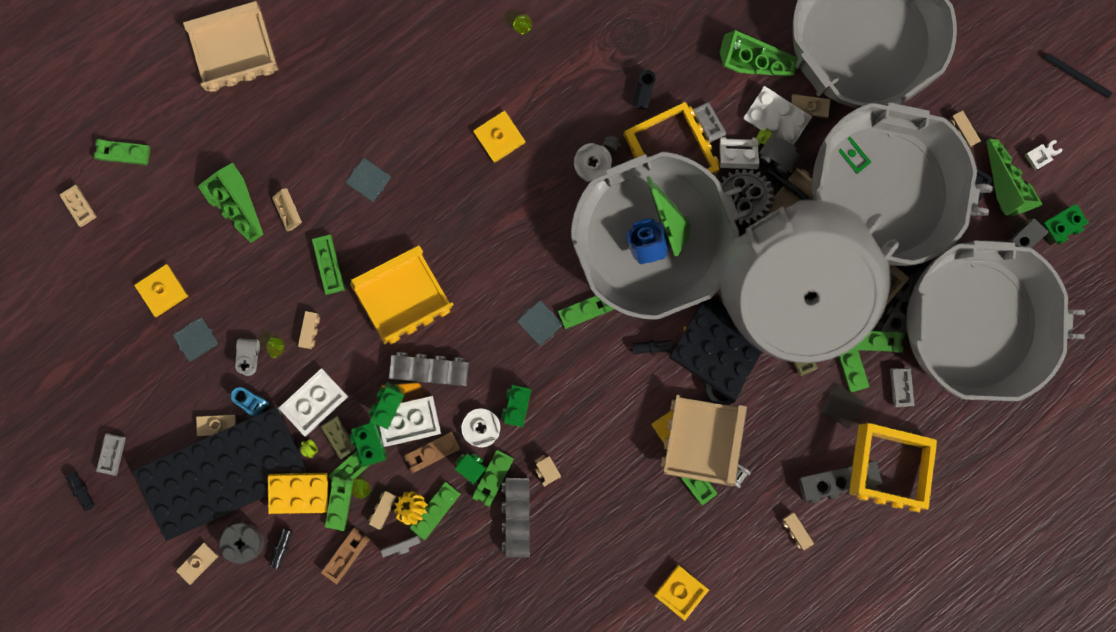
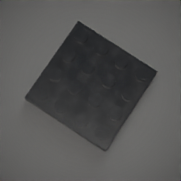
[669,297,762,401]

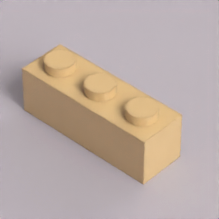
[950,111,981,148]
[298,311,320,350]
[369,491,397,530]
[782,512,814,550]

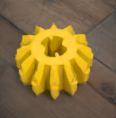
[393,491,427,525]

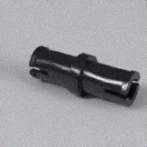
[633,339,672,355]
[65,472,95,511]
[269,527,294,569]

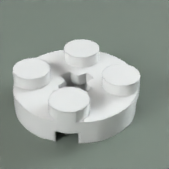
[574,143,612,182]
[461,409,500,447]

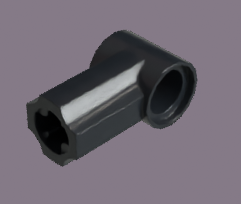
[632,70,656,110]

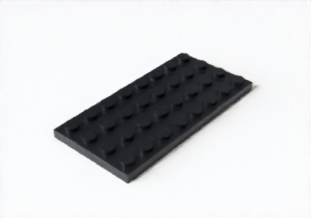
[133,406,309,541]

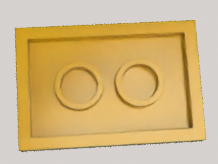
[268,473,328,514]

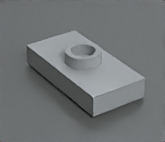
[693,102,726,142]
[890,367,915,408]
[96,433,126,476]
[381,535,422,557]

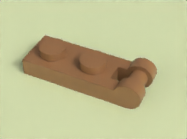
[403,432,460,474]
[321,528,370,584]

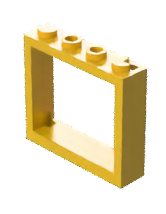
[623,102,720,175]
[849,423,937,512]

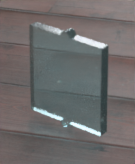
[346,158,391,202]
[518,300,563,346]
[173,317,219,362]

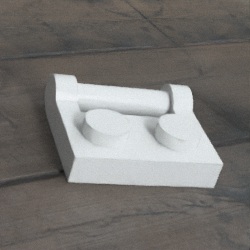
[719,137,759,169]

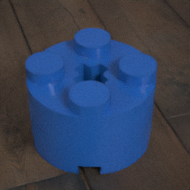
[626,218,669,264]

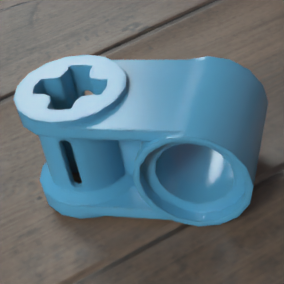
[231,387,270,417]

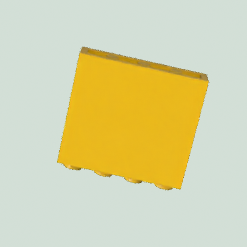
[350,245,454,344]

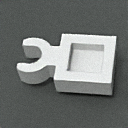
[1025,140,1062,171]

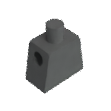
[1006,219,1048,248]

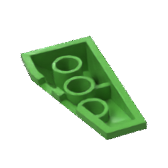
[720,30,798,76]
[987,139,1042,216]
[198,163,264,243]
[646,176,691,256]

